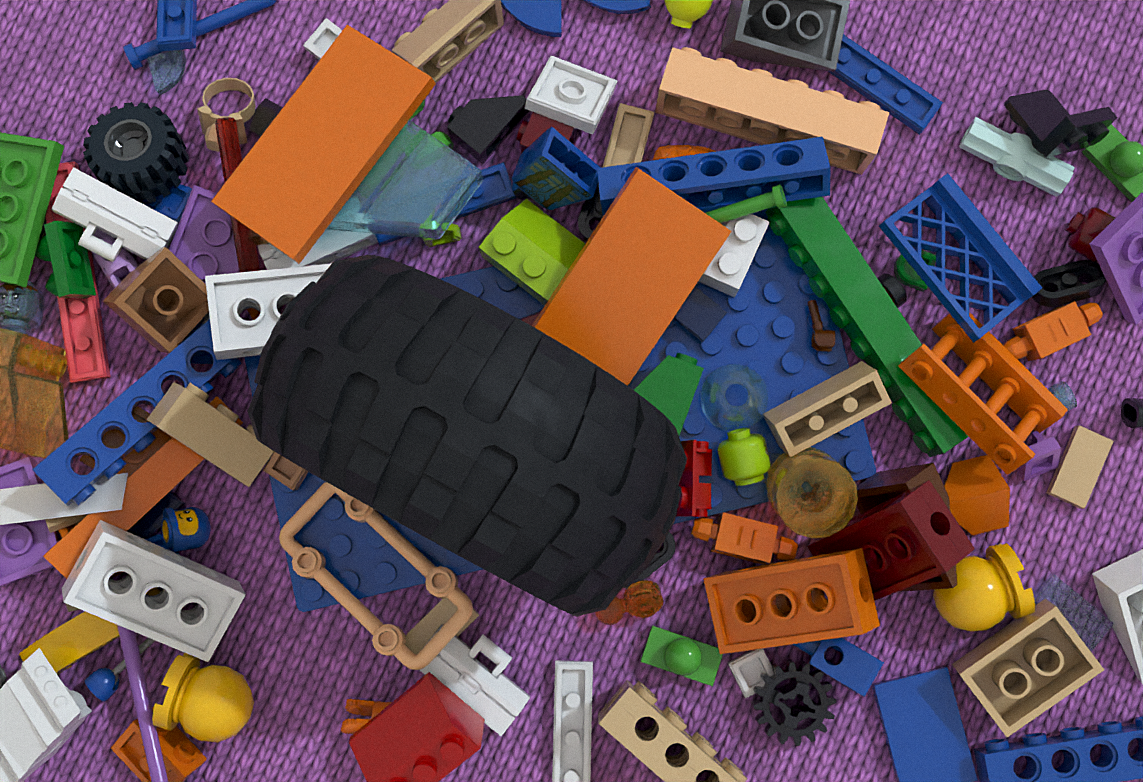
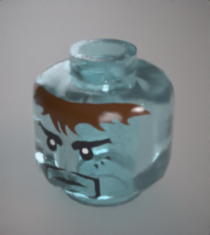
[0,281,45,336]

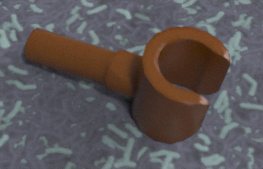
[807,300,835,352]

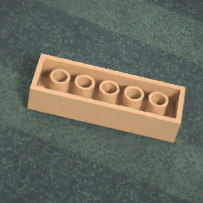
[655,47,889,175]

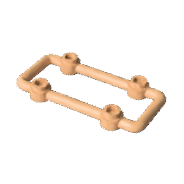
[279,482,473,670]

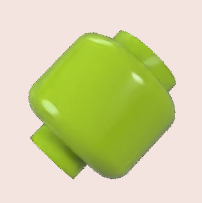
[717,428,771,486]

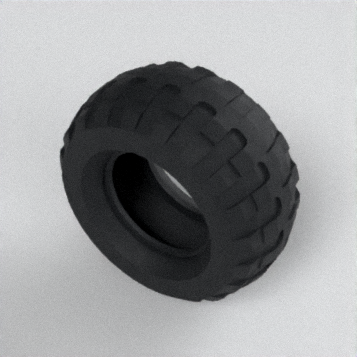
[247,255,687,617]

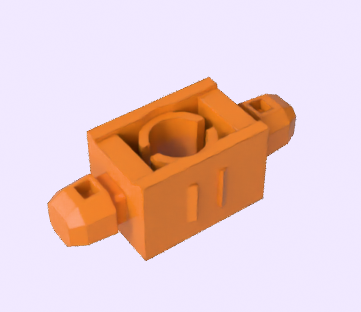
[1002,301,1103,361]
[691,512,798,565]

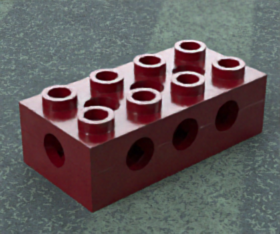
[807,480,975,601]

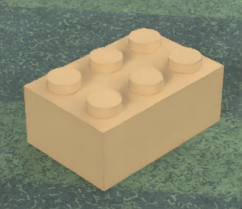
[952,599,1104,737]

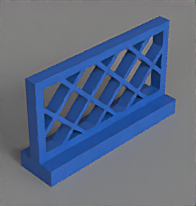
[879,173,1042,343]

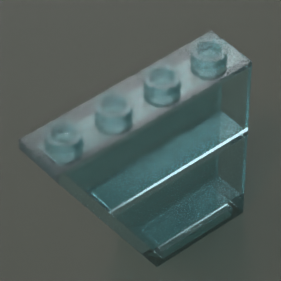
[326,120,484,239]

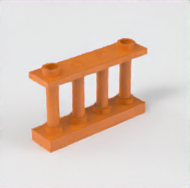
[898,312,1068,475]

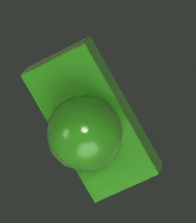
[1082,124,1143,202]
[640,625,723,686]

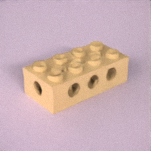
[598,680,748,782]

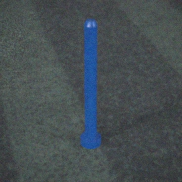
[123,0,277,70]

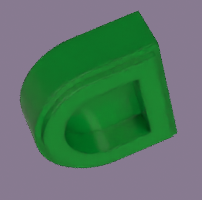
[894,250,936,292]

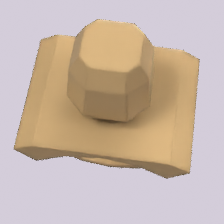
[197,78,256,152]

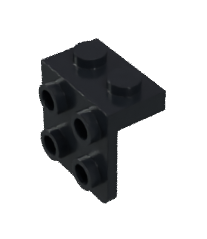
[1004,90,1118,158]

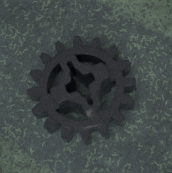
[751,660,836,746]

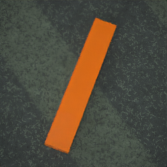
[43,396,243,579]

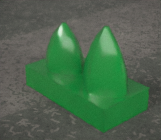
[35,221,96,299]

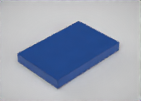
[872,666,978,782]

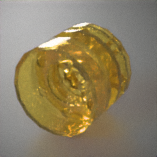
[765,447,858,538]

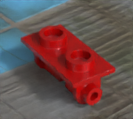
[676,440,712,517]

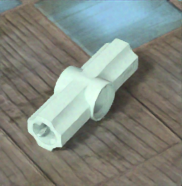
[959,117,1075,197]

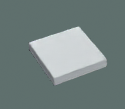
[525,56,617,134]

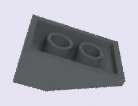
[720,0,850,72]

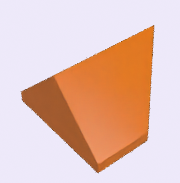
[944,455,1010,536]

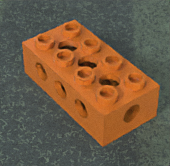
[703,548,880,654]

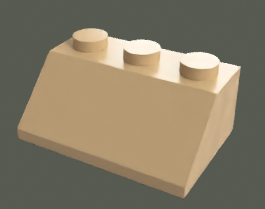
[392,0,504,83]

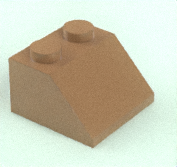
[103,247,209,353]

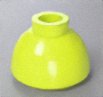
[664,0,713,29]

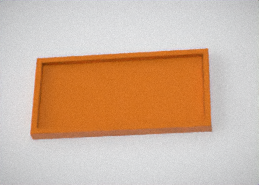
[211,25,436,264]
[532,167,732,386]

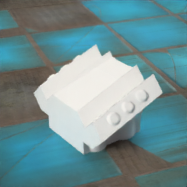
[0,648,92,782]

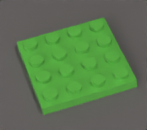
[0,132,64,288]

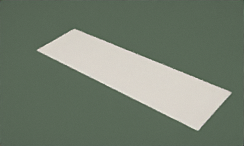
[0,473,128,525]

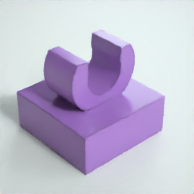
[1016,431,1061,481]

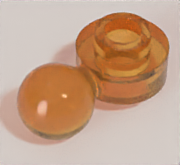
[595,580,664,625]

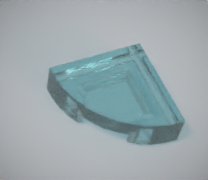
[147,50,186,95]

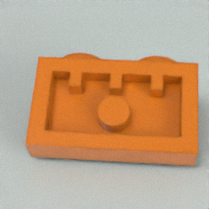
[111,707,206,782]

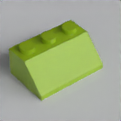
[478,199,585,305]

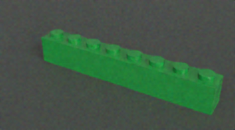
[765,197,969,457]

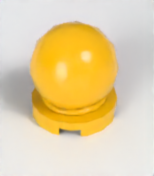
[933,543,1035,631]
[152,653,254,743]

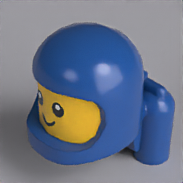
[145,507,211,554]

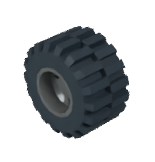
[83,102,189,203]

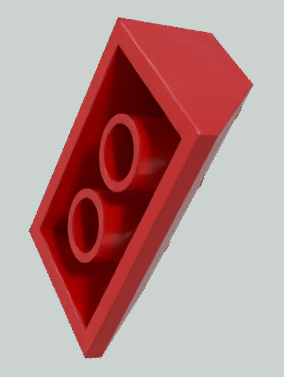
[349,672,485,782]

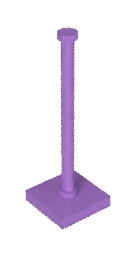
[117,625,168,782]

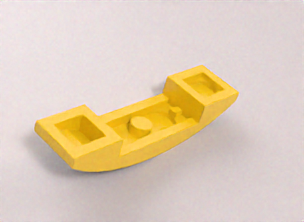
[19,587,160,675]

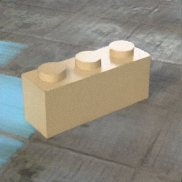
[763,361,892,457]
[147,382,274,487]

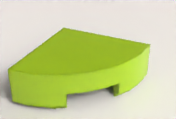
[420,223,462,248]

